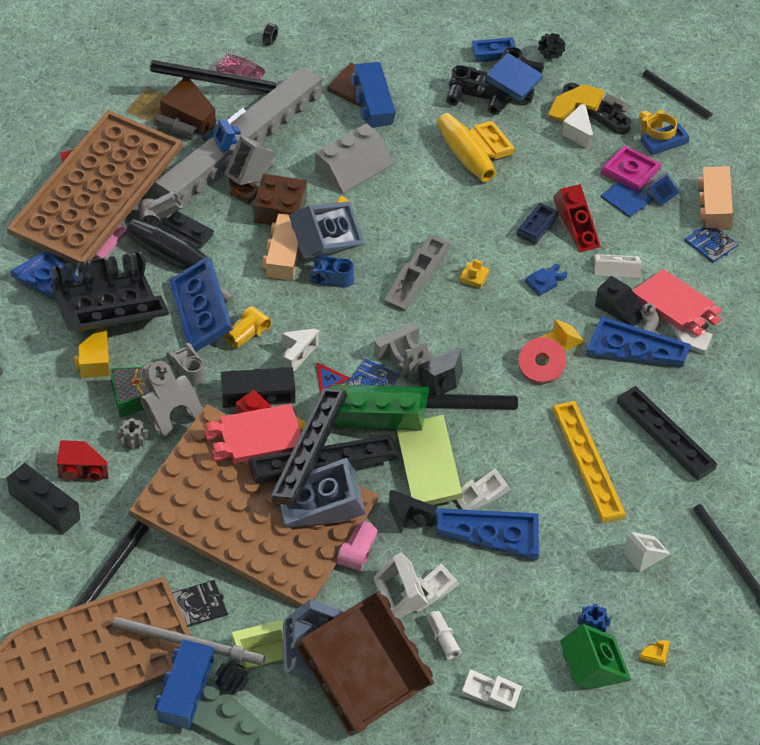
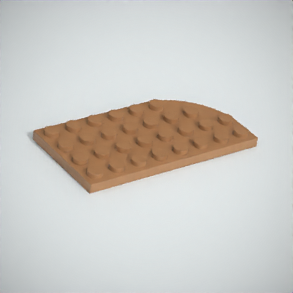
[0,576,191,738]

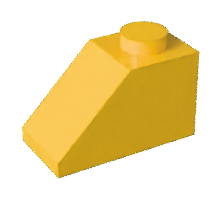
[74,326,110,378]

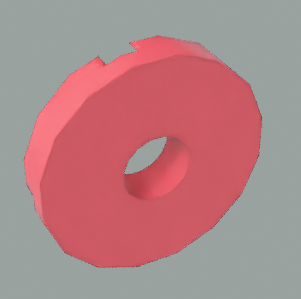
[519,337,566,384]

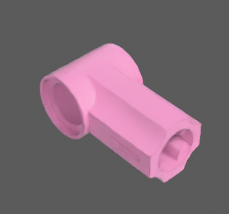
[337,521,378,572]

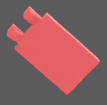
[633,269,722,337]
[204,404,301,464]

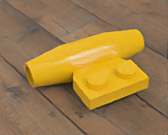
[436,113,515,182]

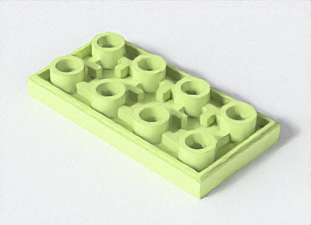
[397,415,463,505]

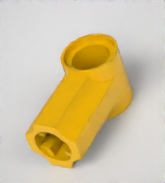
[224,306,272,348]

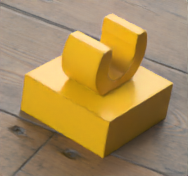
[459,259,489,289]

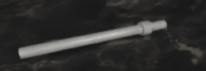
[113,617,265,666]

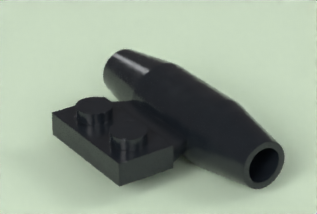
[126,211,214,270]

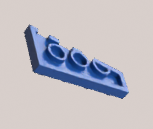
[437,508,539,561]

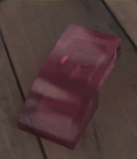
[215,53,265,79]

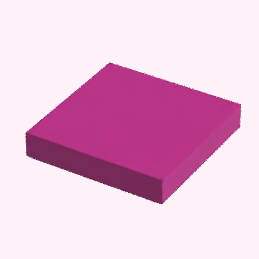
[601,145,662,192]

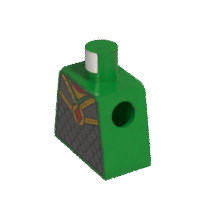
[110,367,149,417]

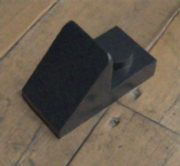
[388,490,438,533]

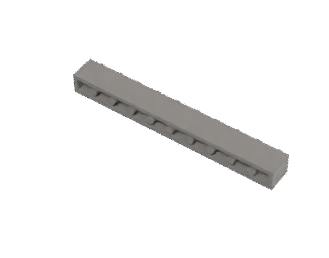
[155,67,323,205]

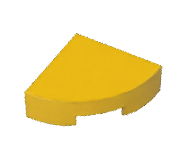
[639,640,670,666]

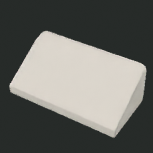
[594,254,642,278]

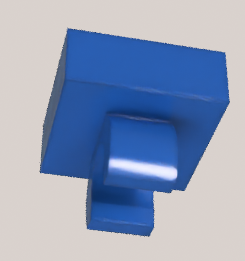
[213,119,241,151]

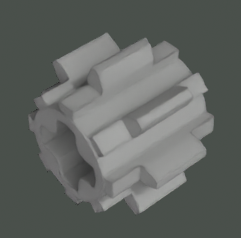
[117,418,148,450]

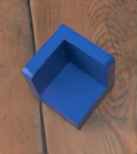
[649,172,680,206]

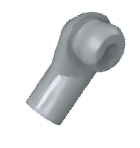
[641,303,659,332]

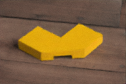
[548,84,605,122]

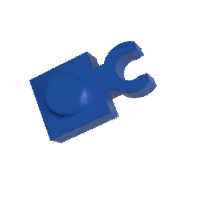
[525,264,568,296]

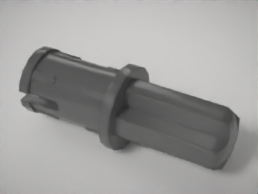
[154,114,197,140]

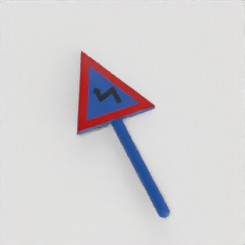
[317,362,351,394]

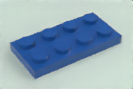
[169,257,233,352]

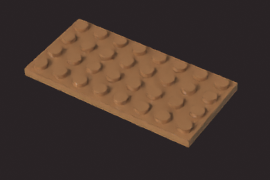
[7,110,183,265]

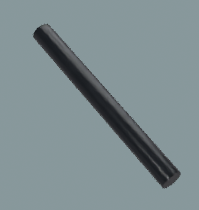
[643,69,713,119]

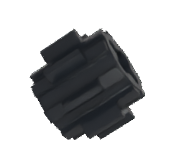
[538,33,566,59]
[215,659,250,695]

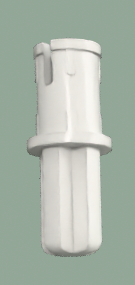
[427,611,462,660]

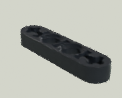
[562,83,631,134]

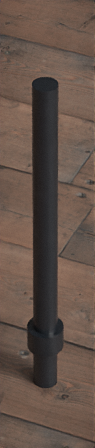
[693,504,760,607]

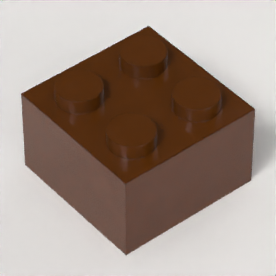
[253,174,307,225]

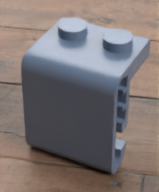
[283,599,344,683]

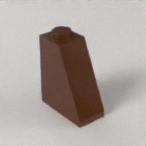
[160,78,217,135]

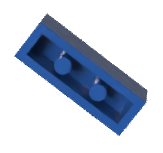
[350,62,396,128]
[154,639,214,730]

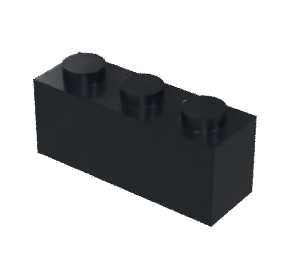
[221,367,296,408]
[6,463,80,535]

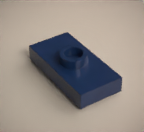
[517,203,559,244]

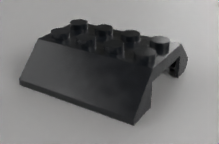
[50,252,169,332]

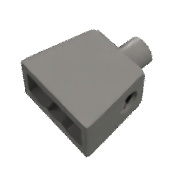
[225,136,275,185]

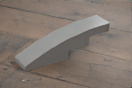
[385,234,451,311]

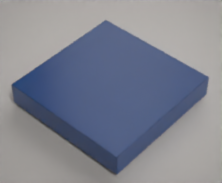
[485,53,543,102]

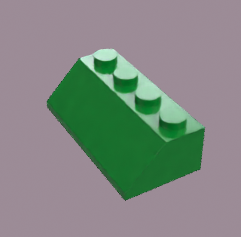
[330,385,429,430]

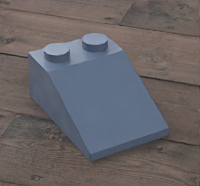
[289,201,365,259]
[276,458,366,527]

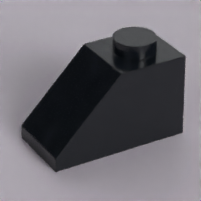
[595,276,643,327]
[419,349,463,396]

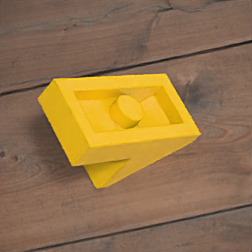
[538,319,585,360]

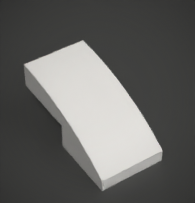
[457,468,511,510]
[401,564,459,613]
[460,669,522,711]

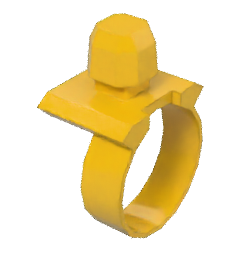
[639,110,677,140]

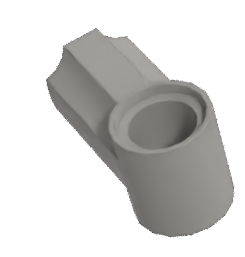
[138,191,183,226]

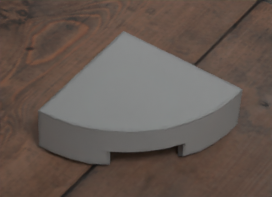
[603,93,631,112]

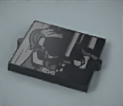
[172,580,228,627]

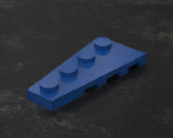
[11,251,79,301]
[586,316,691,367]

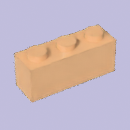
[699,166,733,230]
[262,214,300,281]

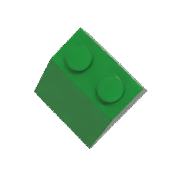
[560,624,631,690]

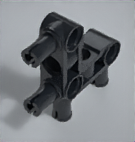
[446,47,545,115]

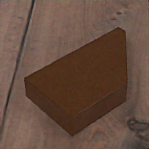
[228,177,259,204]

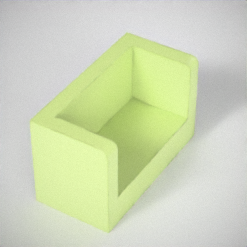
[232,620,284,669]

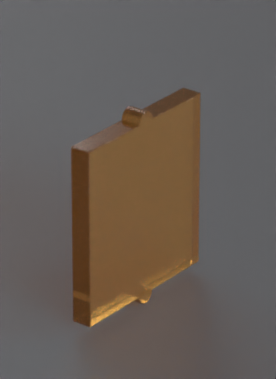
[127,88,165,123]

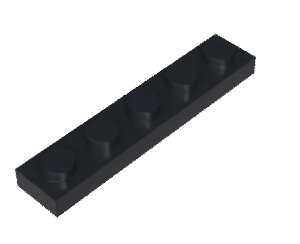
[617,386,717,481]

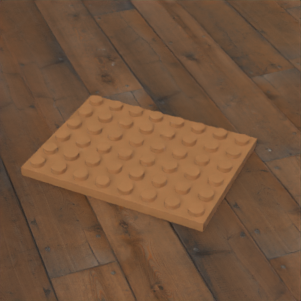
[129,404,380,607]

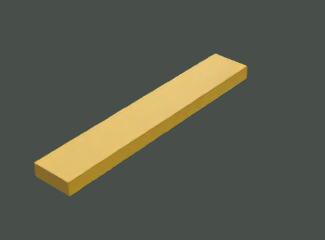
[552,401,626,523]

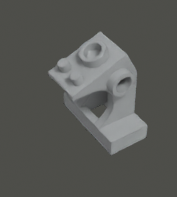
[374,322,432,381]

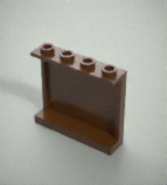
[294,591,435,736]

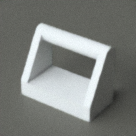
[373,552,428,619]

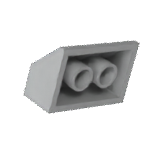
[315,123,394,194]

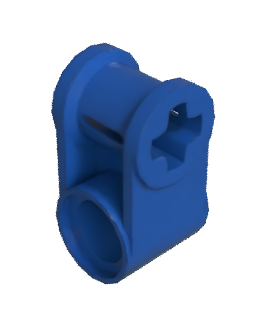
[308,255,354,288]

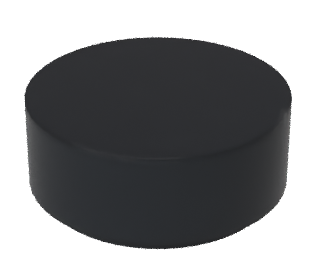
[262,23,278,45]

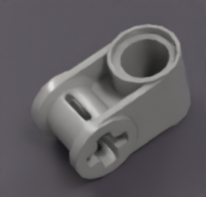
[166,343,205,387]

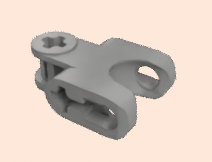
[140,361,203,438]

